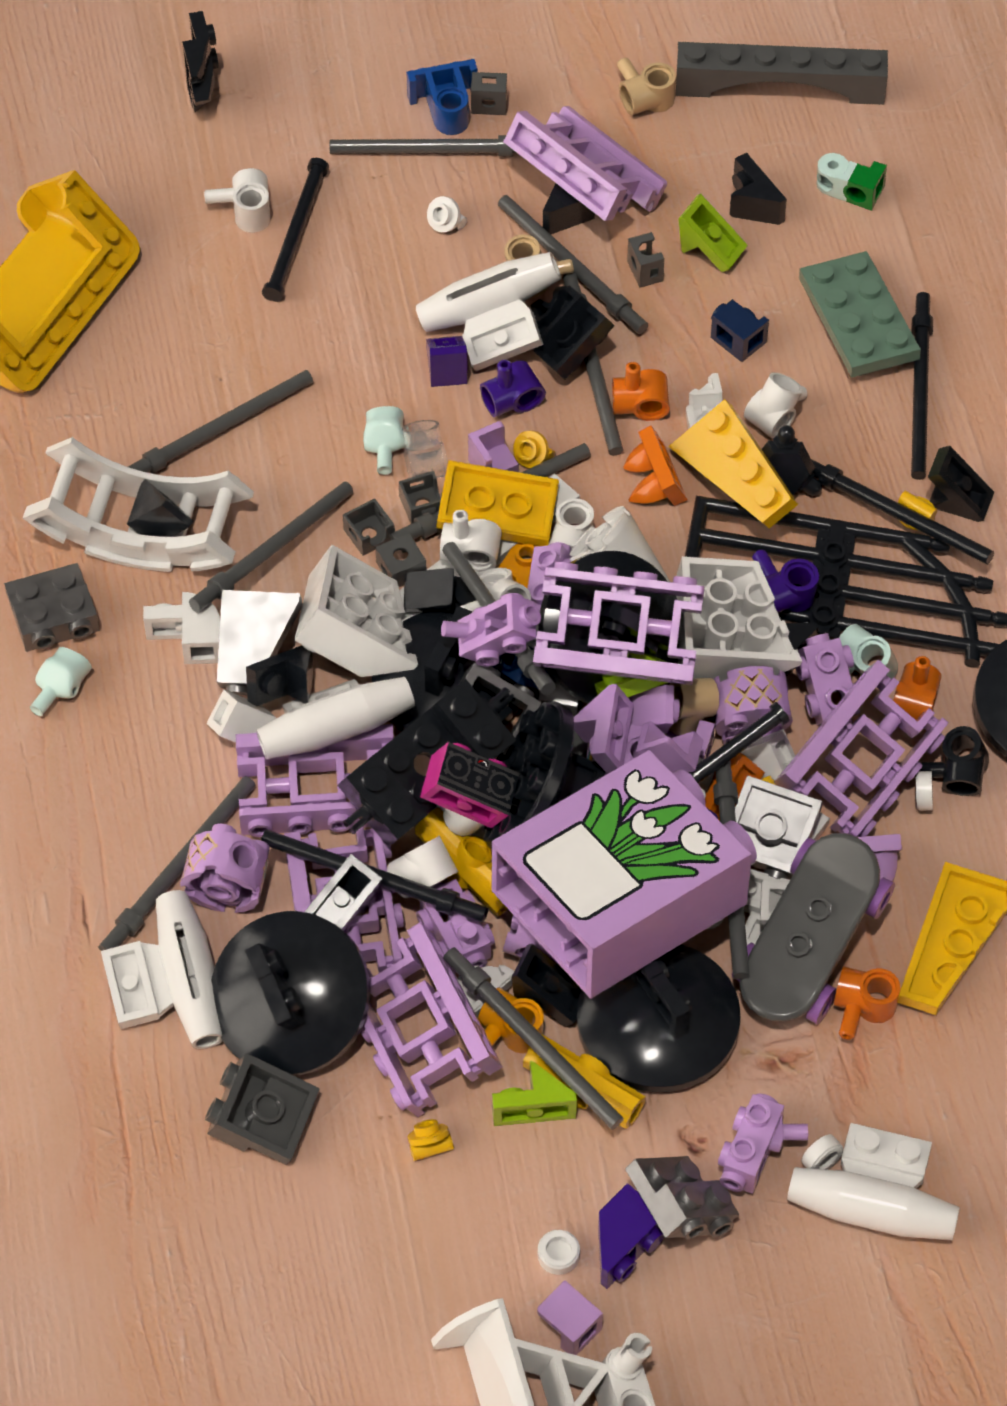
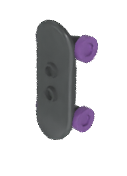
[732,833,895,1025]

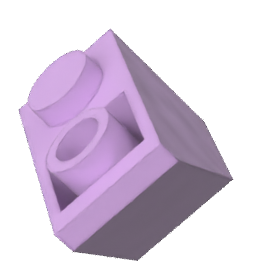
[628,685,680,734]

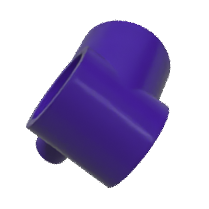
[480,360,546,417]
[752,550,819,613]

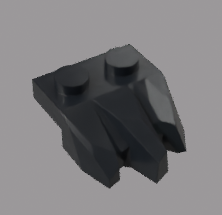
[182,11,219,112]
[530,285,615,380]

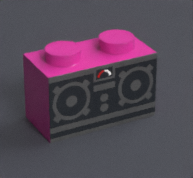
[420,742,520,828]

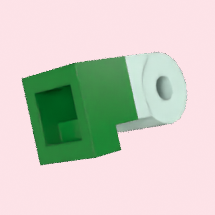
[816,153,887,211]

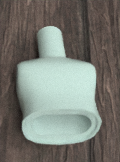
[363,406,406,475]
[30,647,92,716]

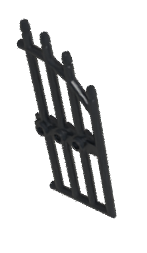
[684,495,1007,667]

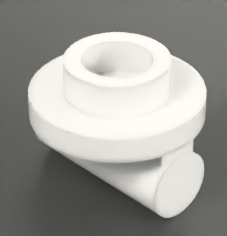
[427,196,467,232]

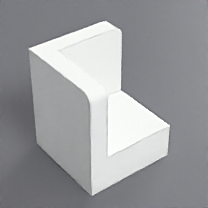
[206,689,276,743]
[741,729,795,780]

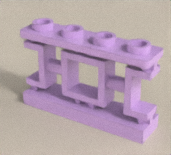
[503,106,667,221]
[533,562,704,685]
[774,660,949,837]
[235,724,394,837]
[284,827,406,974]
[360,922,503,1117]

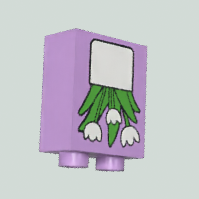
[492,750,757,999]

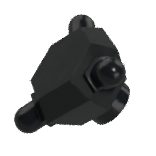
[762,425,822,496]

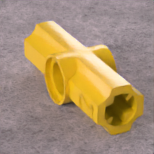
[414,807,508,917]
[523,1034,646,1129]

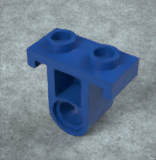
[406,59,478,135]

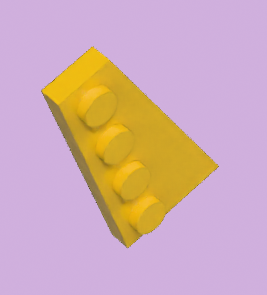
[668,399,798,529]
[898,862,1007,1015]

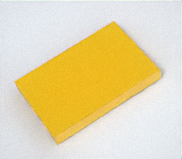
[436,460,559,546]

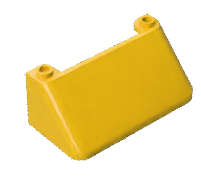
[0,170,140,393]

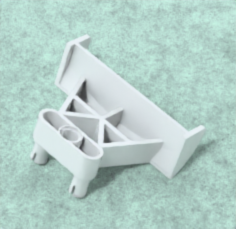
[431,1298,655,1406]

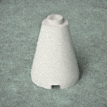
[569,506,670,582]

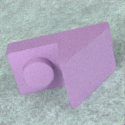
[573,684,633,774]

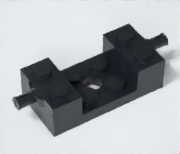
[337,679,516,847]

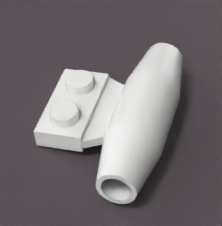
[416,252,561,371]
[256,677,415,759]
[101,890,223,1049]
[787,1123,960,1240]

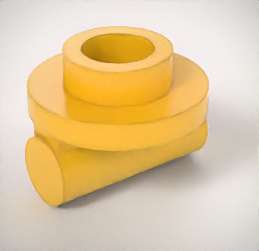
[513,430,556,468]
[898,490,938,530]
[407,1119,454,1161]

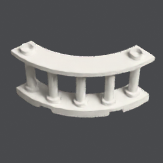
[23,437,254,572]

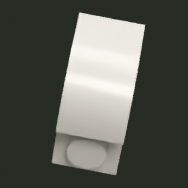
[143,592,220,664]

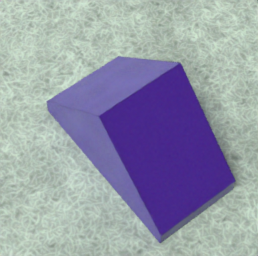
[426,336,467,387]

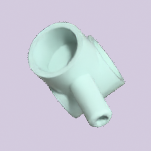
[834,624,898,692]

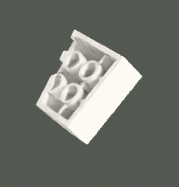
[295,545,418,677]
[676,556,802,682]

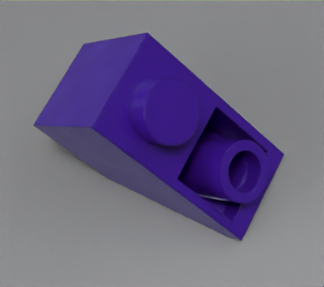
[598,1183,665,1289]

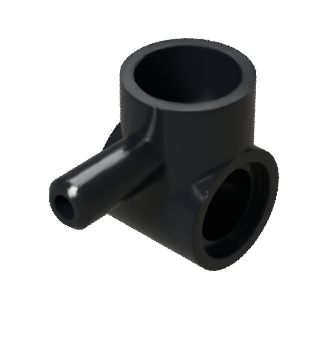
[915,726,989,796]

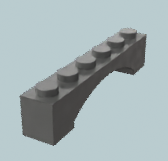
[675,42,888,105]

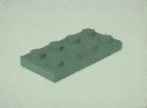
[799,251,921,378]

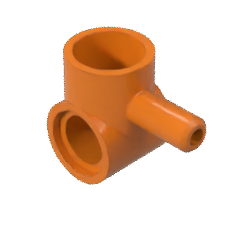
[612,362,670,421]
[893,656,942,720]
[833,966,900,1040]

